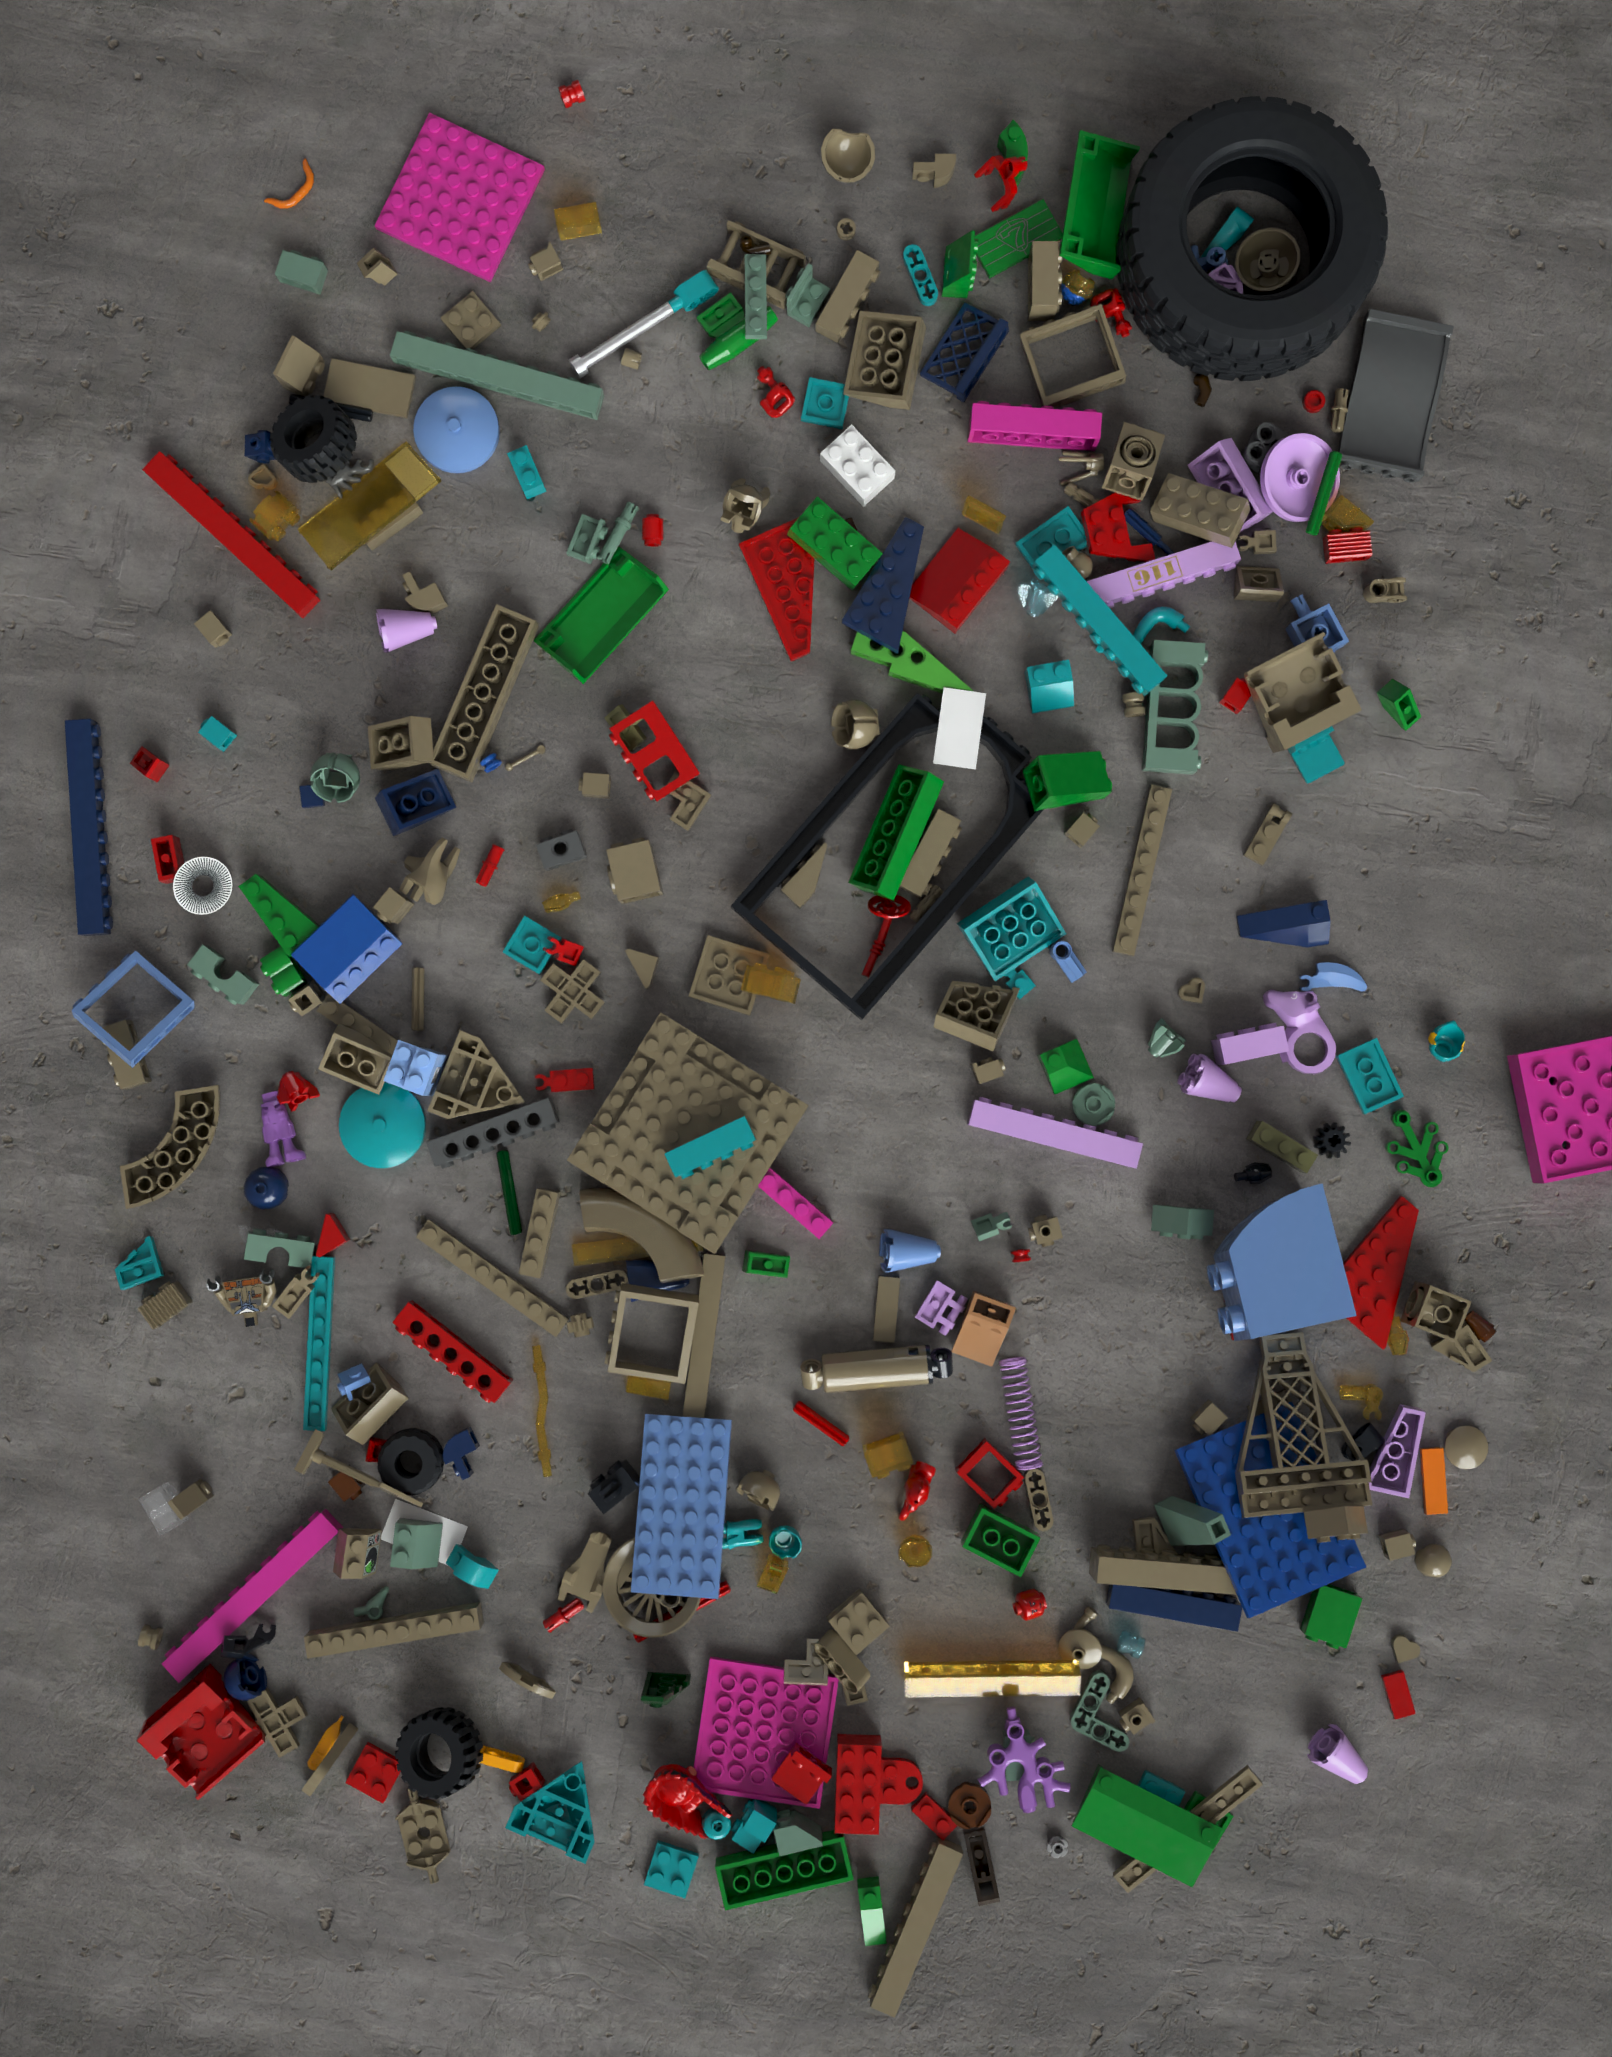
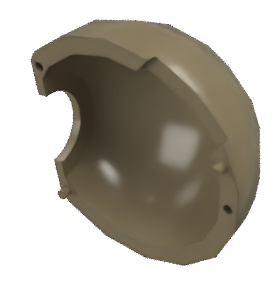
[821,128,875,183]

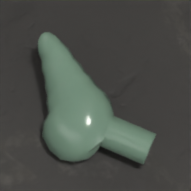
[354,1586,389,1620]

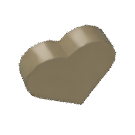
[248,463,278,490]
[1178,978,1205,1004]
[1391,1634,1420,1663]

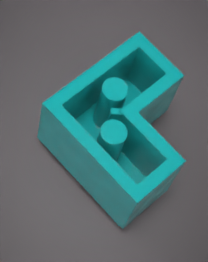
[730,1799,777,1854]

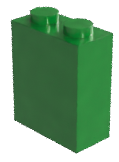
[1300,1584,1363,1649]

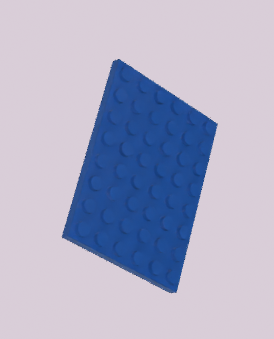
[1174,1401,1366,1618]

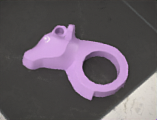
[1263,990,1336,1075]

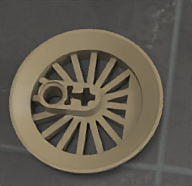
[603,1538,701,1638]

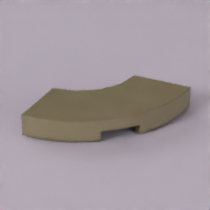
[499,1662,556,1699]

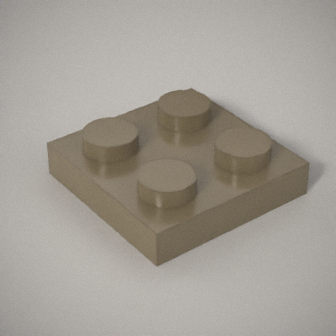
[440,291,501,349]

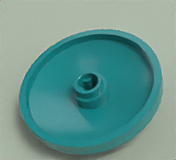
[339,1082,426,1168]

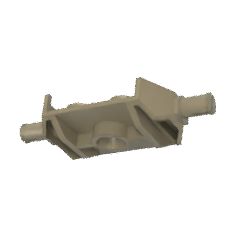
[395,1788,451,1884]

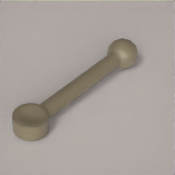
[505,745,546,771]

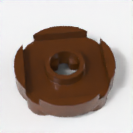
[948,1782,991,1829]

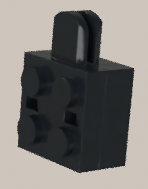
[587,1459,640,1515]

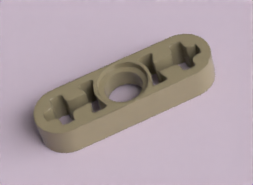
[566,1269,628,1299]
[1024,1468,1053,1531]

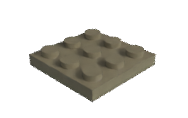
[688,935,769,1016]

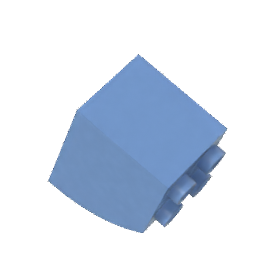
[1207,1184,1357,1341]

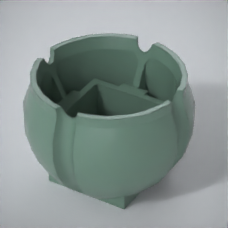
[310,752,360,803]

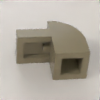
[402,571,448,614]

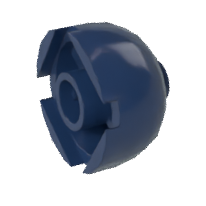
[243,1167,289,1209]
[224,1654,267,1701]

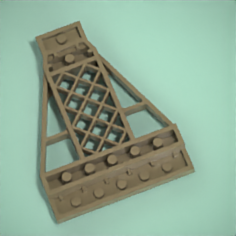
[1235,1332,1372,1518]

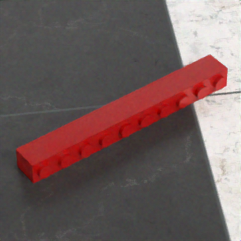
[142,451,320,618]

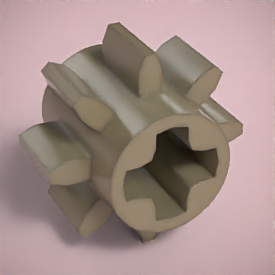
[566,1312,594,1337]

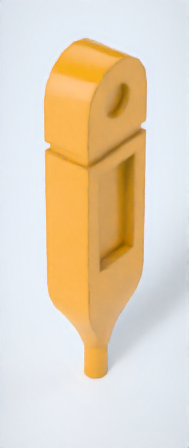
[307,1715,344,1770]

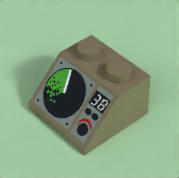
[333,1528,382,1579]

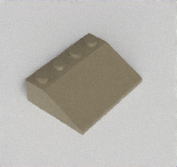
[843,311,926,410]

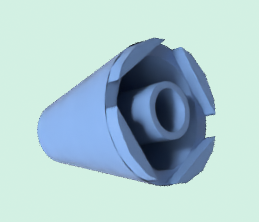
[879,1229,941,1272]

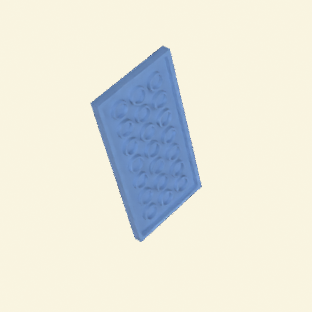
[631,1414,732,1599]

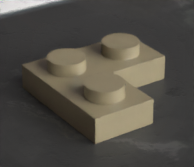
[667,772,711,832]
[783,1638,828,1686]

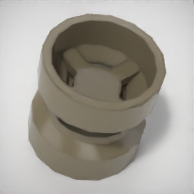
[1122,692,1146,718]

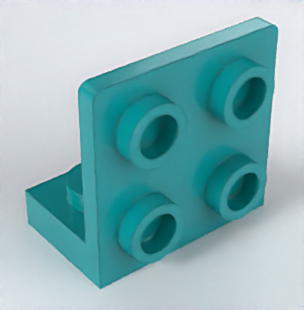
[1288,726,1345,784]

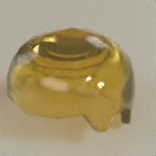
[898,1534,932,1567]

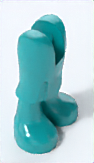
[723,1519,764,1550]

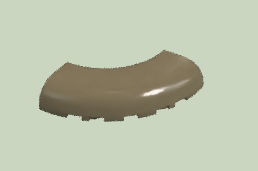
[120,1085,220,1209]
[579,1188,705,1284]

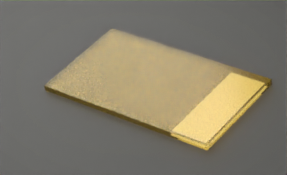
[298,442,441,570]

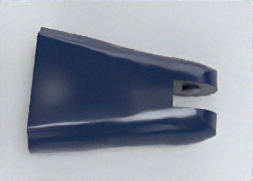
[626,1260,690,1302]

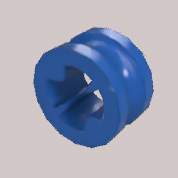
[480,753,502,773]

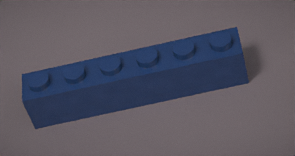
[1106,1584,1242,1632]

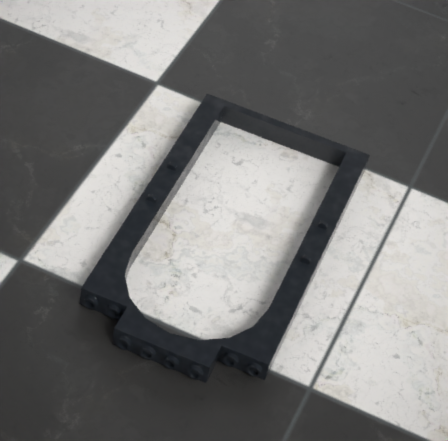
[731,693,1043,1021]

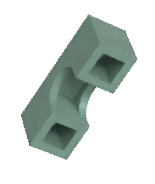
[187,944,259,1005]
[243,1228,314,1268]

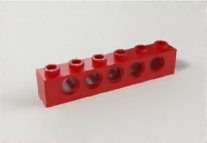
[392,1300,513,1403]

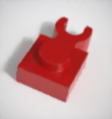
[543,936,584,966]

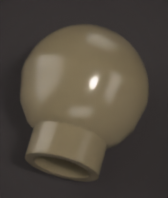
[1062,546,1093,579]

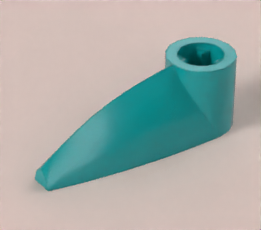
[1200,206,1254,258]

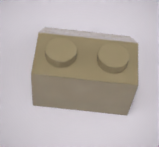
[273,335,325,396]

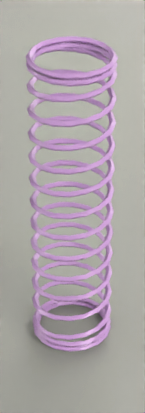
[999,1357,1043,1470]

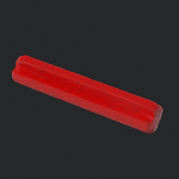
[793,1401,849,1446]

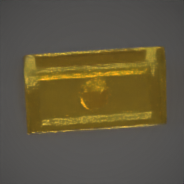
[626,1375,671,1400]

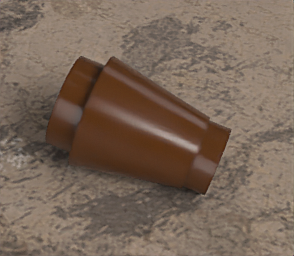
[1465,1310,1497,1343]

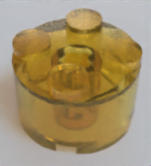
[249,490,301,542]

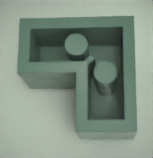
[1151,1205,1214,1239]

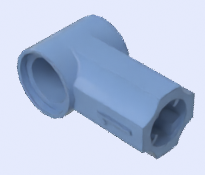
[1050,941,1087,983]

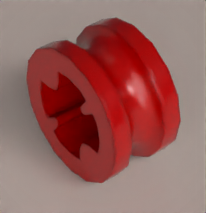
[1011,1249,1031,1262]

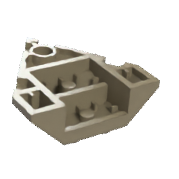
[427,1030,524,1119]

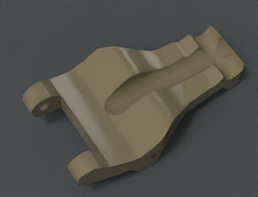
[558,1530,612,1613]

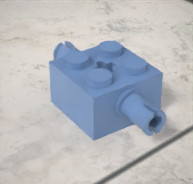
[1285,594,1349,670]

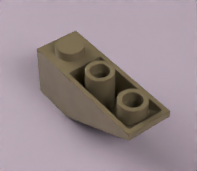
[781,843,827,909]

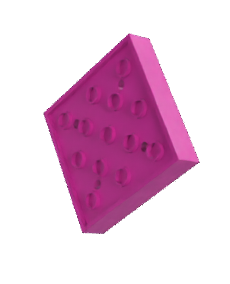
[1507,1035,1612,1184]

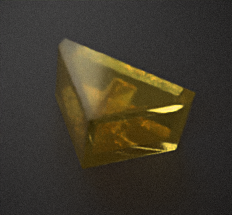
[757,1554,788,1594]

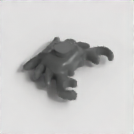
[325,459,375,499]

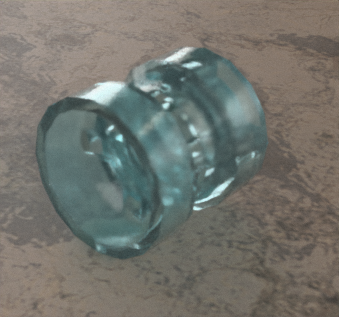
[1117,1630,1145,1659]

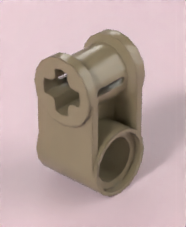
[1363,577,1407,603]

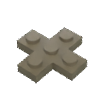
[540,959,605,1024]
[247,1688,308,1758]

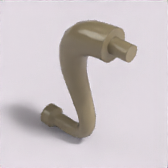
[1074,1606,1134,1704]

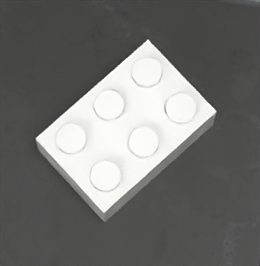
[820,424,895,507]

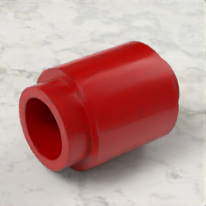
[642,514,663,547]

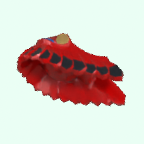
[643,1764,732,1839]

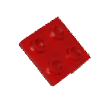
[772,1743,832,1804]

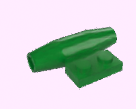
[696,292,778,370]

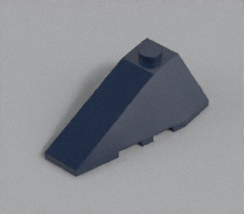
[1236,900,1331,948]

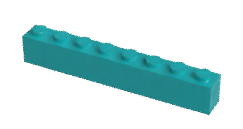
[1033,544,1168,696]

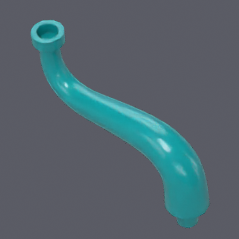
[1095,606,1190,654]

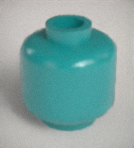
[702,1808,731,1840]

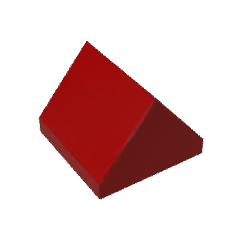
[365,1437,386,1462]

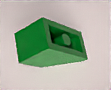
[1377,679,1421,731]

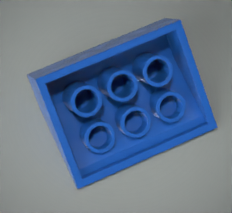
[291,894,402,1004]

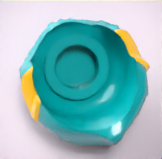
[1428,1020,1466,1062]

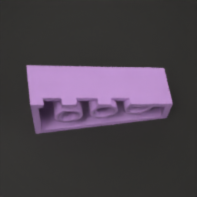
[1369,1404,1426,1498]

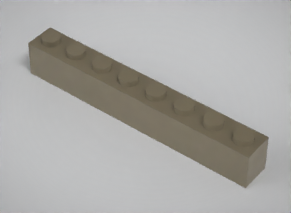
[304,1602,484,1659]
[868,1836,963,2018]

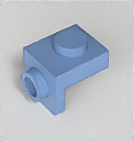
[337,1363,371,1401]

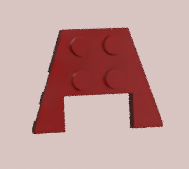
[1081,492,1155,563]

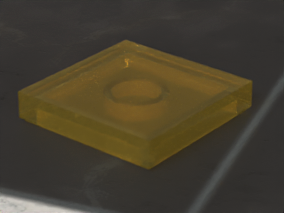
[962,495,1006,534]

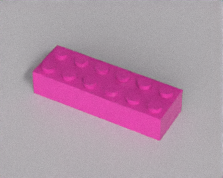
[968,401,1102,452]

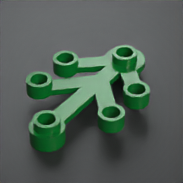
[1385,1110,1449,1187]

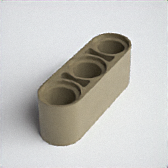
[814,1630,871,1694]

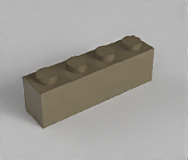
[816,250,881,343]
[899,809,962,899]
[519,1188,561,1278]

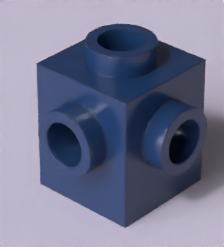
[244,430,276,464]

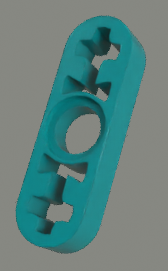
[903,244,938,306]

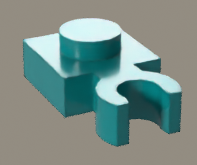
[1002,968,1036,1000]

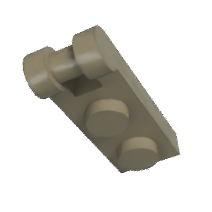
[1243,803,1293,866]

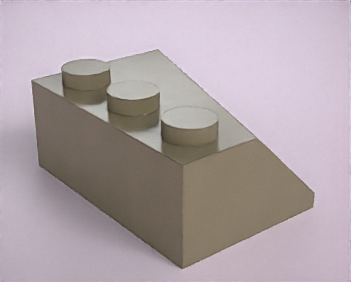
[934,981,1020,1051]

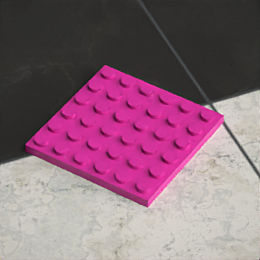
[375,112,545,283]
[694,1656,839,1809]

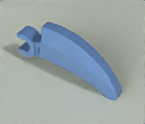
[1299,962,1367,991]

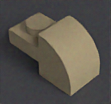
[912,154,956,188]

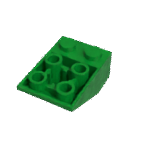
[942,231,978,298]

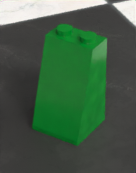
[1023,751,1112,811]

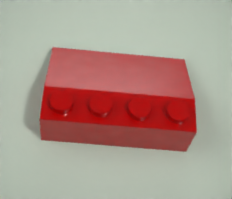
[909,528,1010,634]

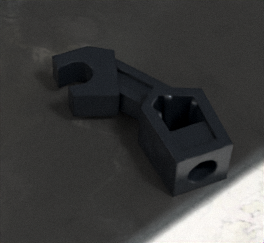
[221,1624,276,1659]

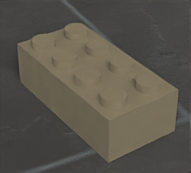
[1150,473,1250,548]

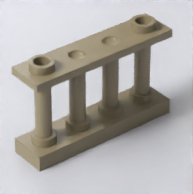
[707,220,806,309]

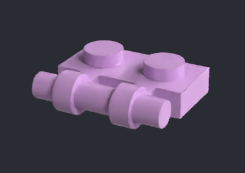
[914,1280,968,1336]

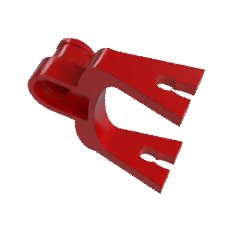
[974,155,1027,212]

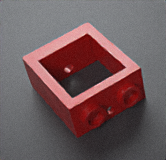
[955,1438,1024,1509]

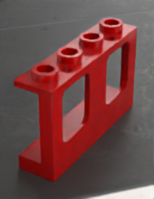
[609,700,700,802]

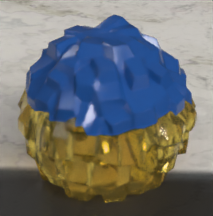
[1061,269,1095,305]

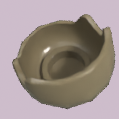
[1415,1544,1452,1578]

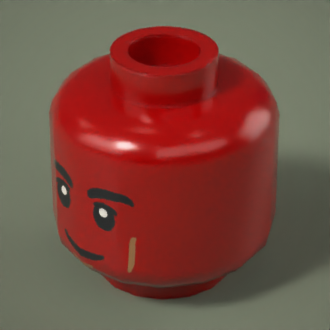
[1013,1589,1047,1621]

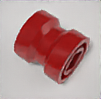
[558,79,586,108]

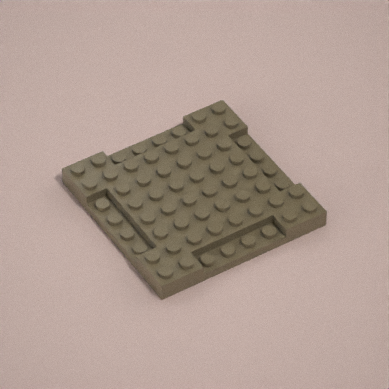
[567,1012,809,1254]

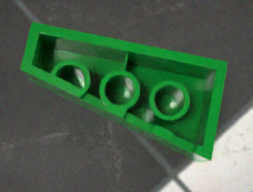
[238,874,320,958]

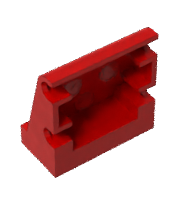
[136,1664,265,1800]

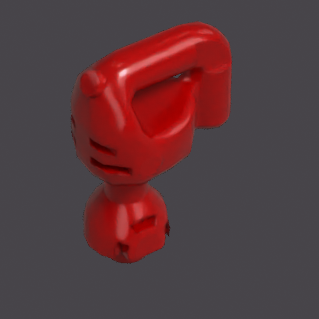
[1090,288,1132,338]
[757,366,795,418]

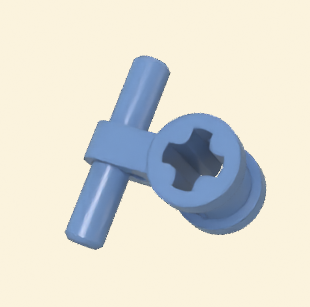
[1191,245,1229,272]

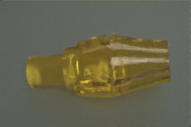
[542,891,581,913]
[1387,1316,1409,1355]

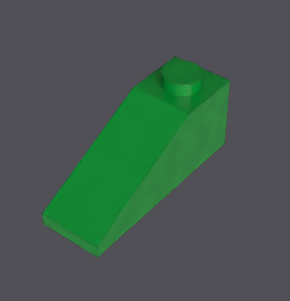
[857,1876,887,1946]

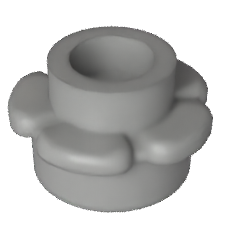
[1047,1836,1068,1858]

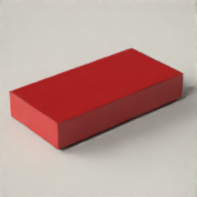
[1381,1670,1416,1720]

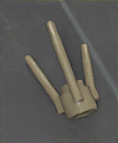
[1059,451,1104,486]

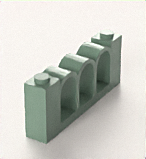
[1142,640,1208,775]

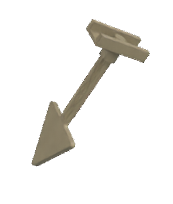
[294,1429,423,1507]

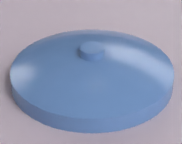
[413,387,500,473]

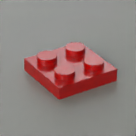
[345,1742,401,1803]

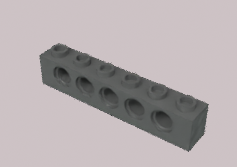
[426,1098,560,1169]

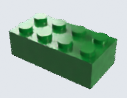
[787,496,883,591]

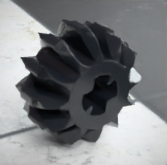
[1313,1122,1351,1159]

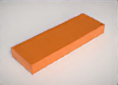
[1420,1447,1448,1515]

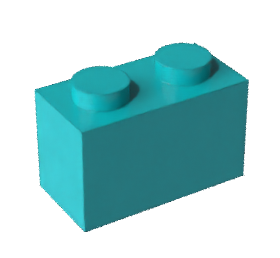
[507,445,546,500]

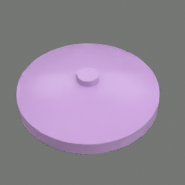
[1260,433,1340,522]

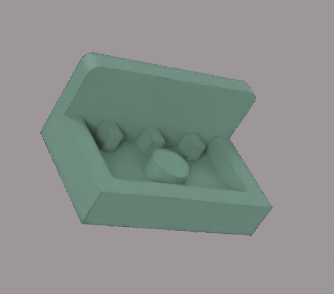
[566,514,608,564]

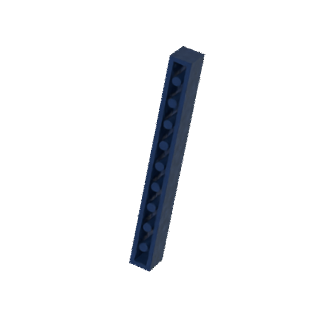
[65,719,113,936]

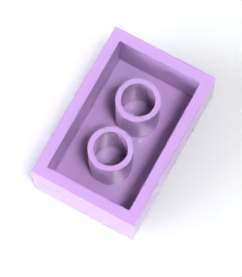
[1211,1023,1289,1065]

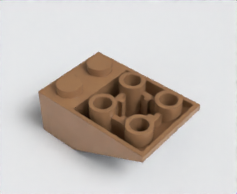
[951,1291,1016,1367]

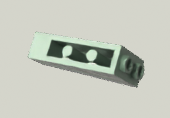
[1154,1496,1231,1546]

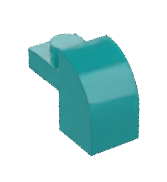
[446,1544,499,1589]

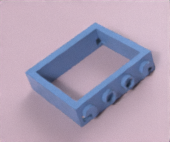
[72,951,195,1068]

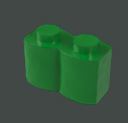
[260,946,308,997]

